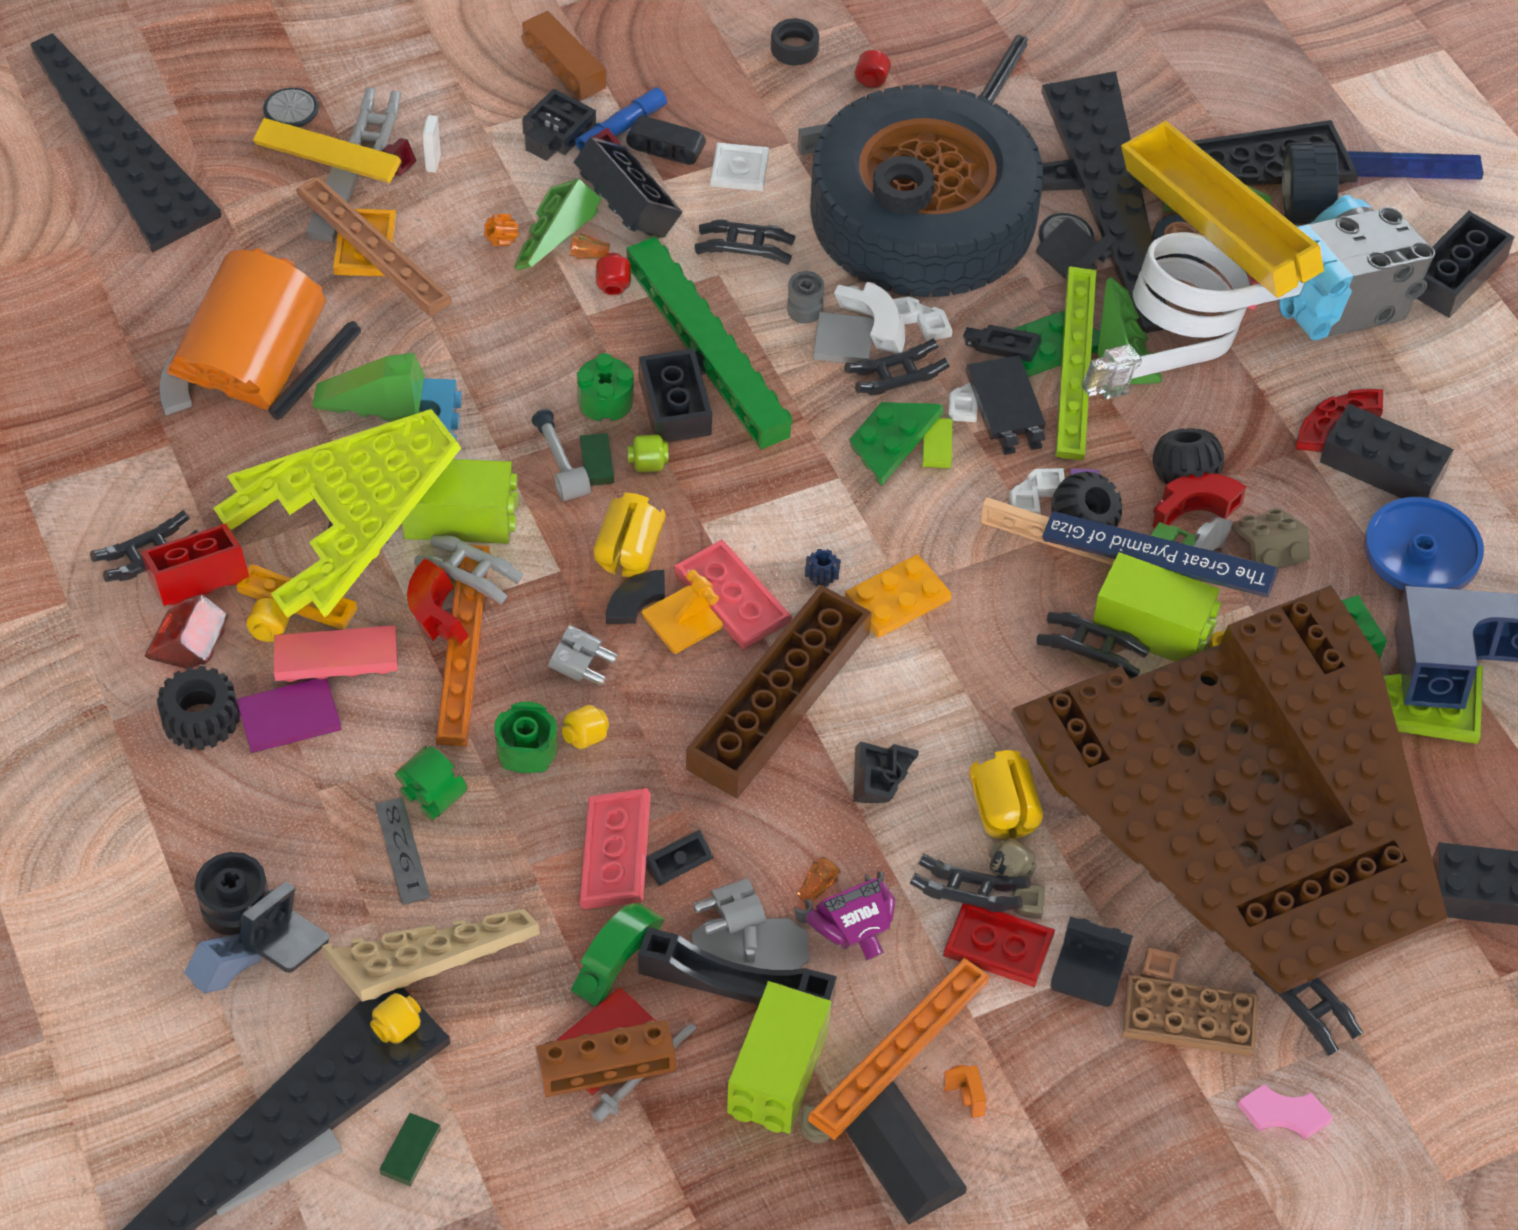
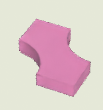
[1237,1084,1333,1139]

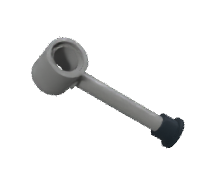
[532,409,591,502]

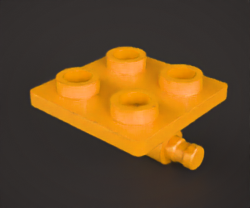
[642,569,723,654]

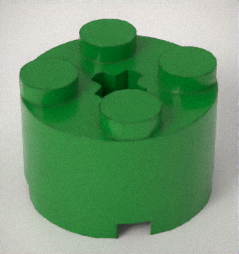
[577,353,634,421]
[494,701,558,774]
[395,745,468,821]

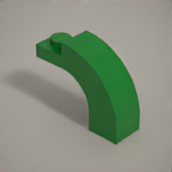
[570,903,665,1007]

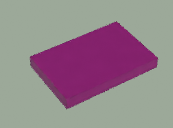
[237,678,342,753]

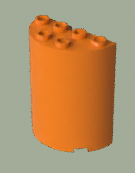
[167,248,326,411]

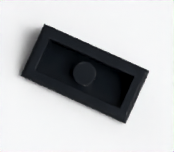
[646,830,714,886]

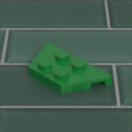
[1015,310,1100,377]
[849,402,944,486]

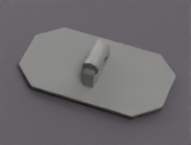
[692,919,809,970]

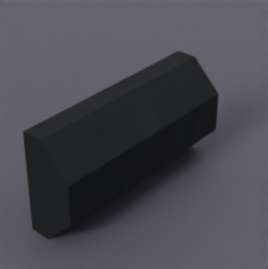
[845,1081,967,1225]

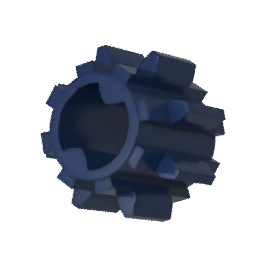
[805,549,841,587]

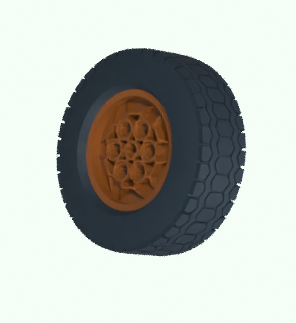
[810,84,1043,297]

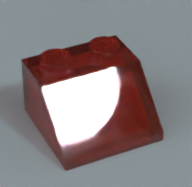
[144,594,229,669]

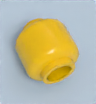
[246,598,290,642]
[562,705,609,750]
[370,994,421,1043]

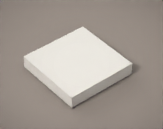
[710,143,769,191]

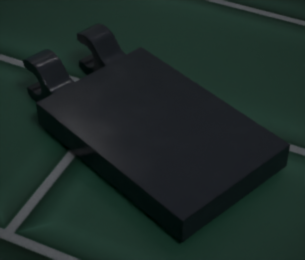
[965,355,1046,455]

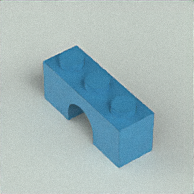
[420,378,462,441]

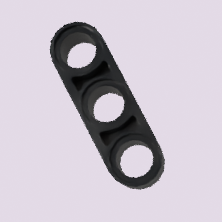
[626,116,706,165]

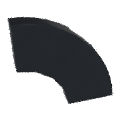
[606,570,665,624]

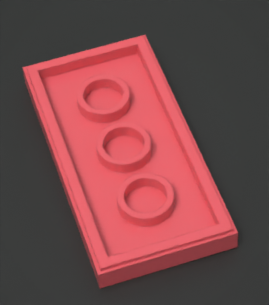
[674,539,792,650]
[579,788,651,910]

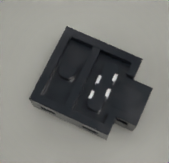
[522,89,596,161]

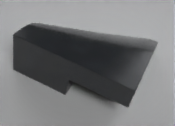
[853,742,919,803]

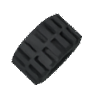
[157,666,239,750]

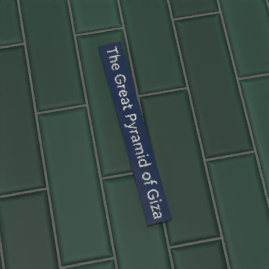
[1042,511,1278,598]

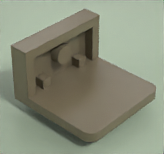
[1232,509,1310,568]

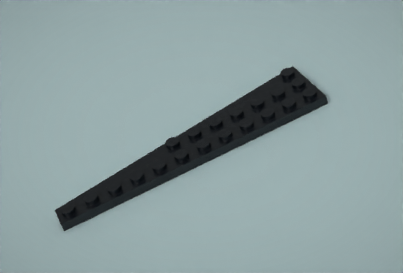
[1042,120,1358,191]
[122,988,451,1230]

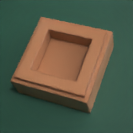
[1140,946,1179,981]

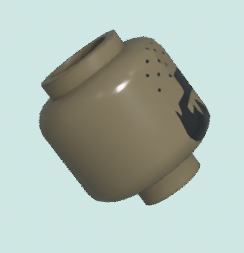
[989,839,1037,879]

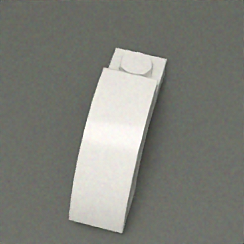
[834,282,905,354]

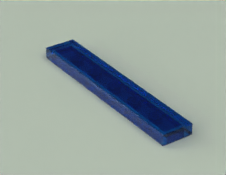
[1338,151,1484,180]

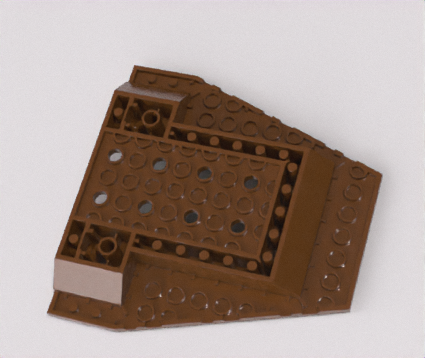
[1011,585,1448,994]

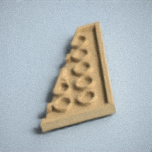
[322,909,540,1002]

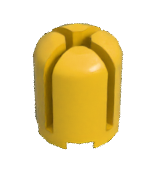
[593,492,666,577]
[968,750,1044,840]

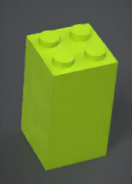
[402,459,519,544]
[1093,552,1222,662]
[727,981,831,1134]

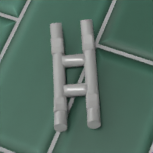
[349,87,401,151]
[414,535,524,605]

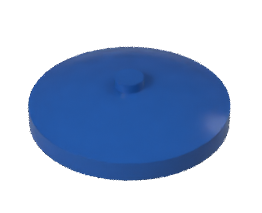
[1364,497,1484,591]

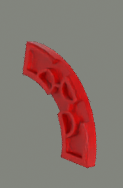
[1295,389,1383,452]

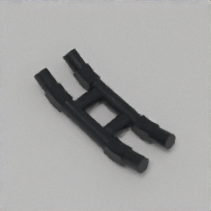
[695,219,796,265]
[844,338,950,395]
[90,510,199,582]
[1036,612,1150,678]
[909,853,1030,912]
[1253,971,1363,1056]

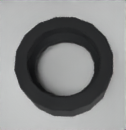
[771,18,820,66]

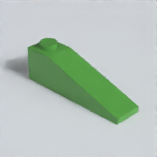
[514,179,602,270]
[1098,277,1163,385]
[312,353,425,421]

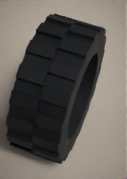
[872,155,934,215]

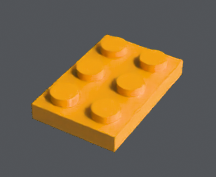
[333,208,396,277]
[845,554,952,638]

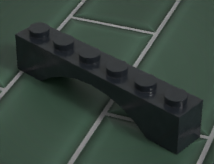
[638,927,837,1007]

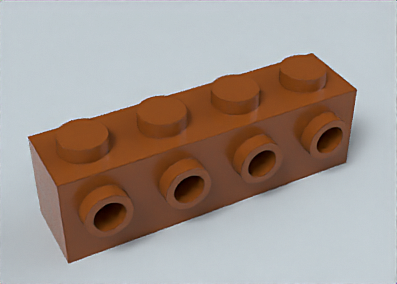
[521,11,606,100]
[536,1020,676,1098]

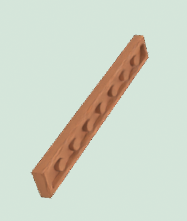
[296,176,452,317]

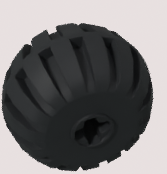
[1152,428,1224,485]
[1051,471,1122,527]

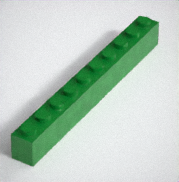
[627,236,793,450]

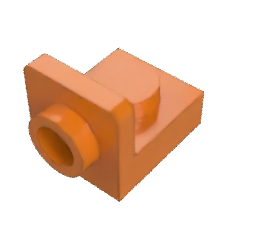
[943,1065,987,1118]

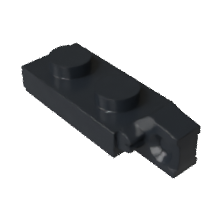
[963,325,1042,362]

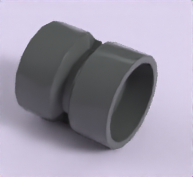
[787,271,824,324]

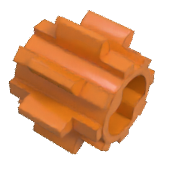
[484,213,519,247]

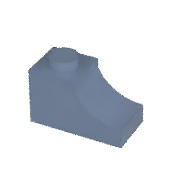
[184,933,262,993]

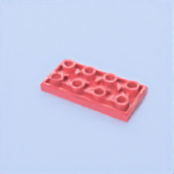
[274,625,398,682]

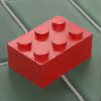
[141,523,250,606]

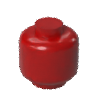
[854,50,891,87]
[595,252,631,295]

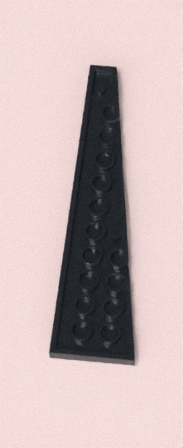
[30,33,222,253]
[1041,71,1166,333]

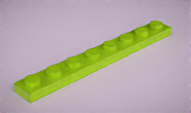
[1055,266,1096,461]

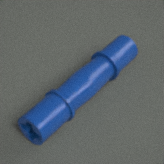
[575,87,667,152]

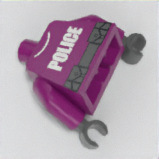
[794,871,895,961]

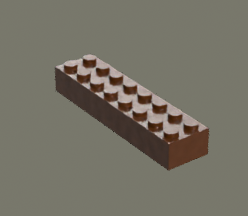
[686,585,872,799]

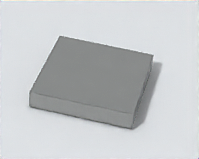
[813,312,874,363]

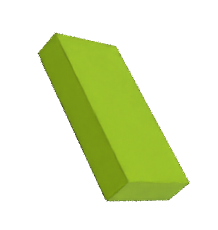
[922,418,953,469]

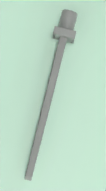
[591,1024,696,1123]

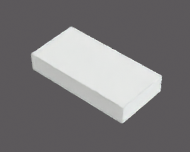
[422,115,441,173]

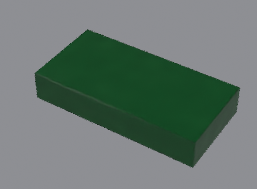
[579,433,614,486]
[379,1113,441,1187]

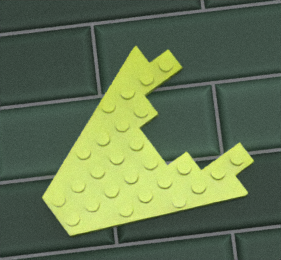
[213,409,461,618]

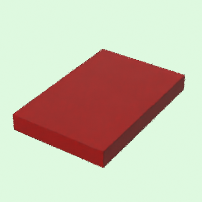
[943,903,1055,987]
[555,987,656,1096]

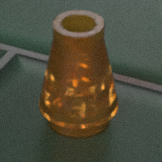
[569,233,610,260]
[796,857,841,903]

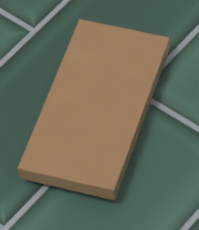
[1122,975,1258,1056]

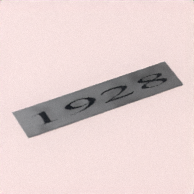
[375,797,431,905]

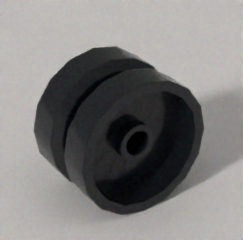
[194,852,269,935]

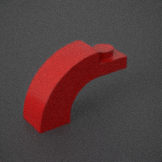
[1152,473,1247,528]
[407,558,469,645]

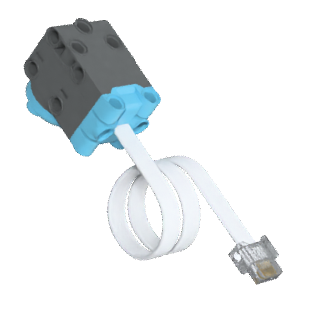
[1082,195,1435,399]

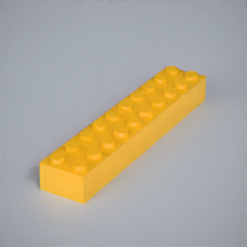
[1121,120,1324,298]

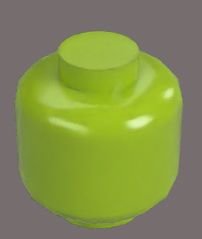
[627,435,669,473]

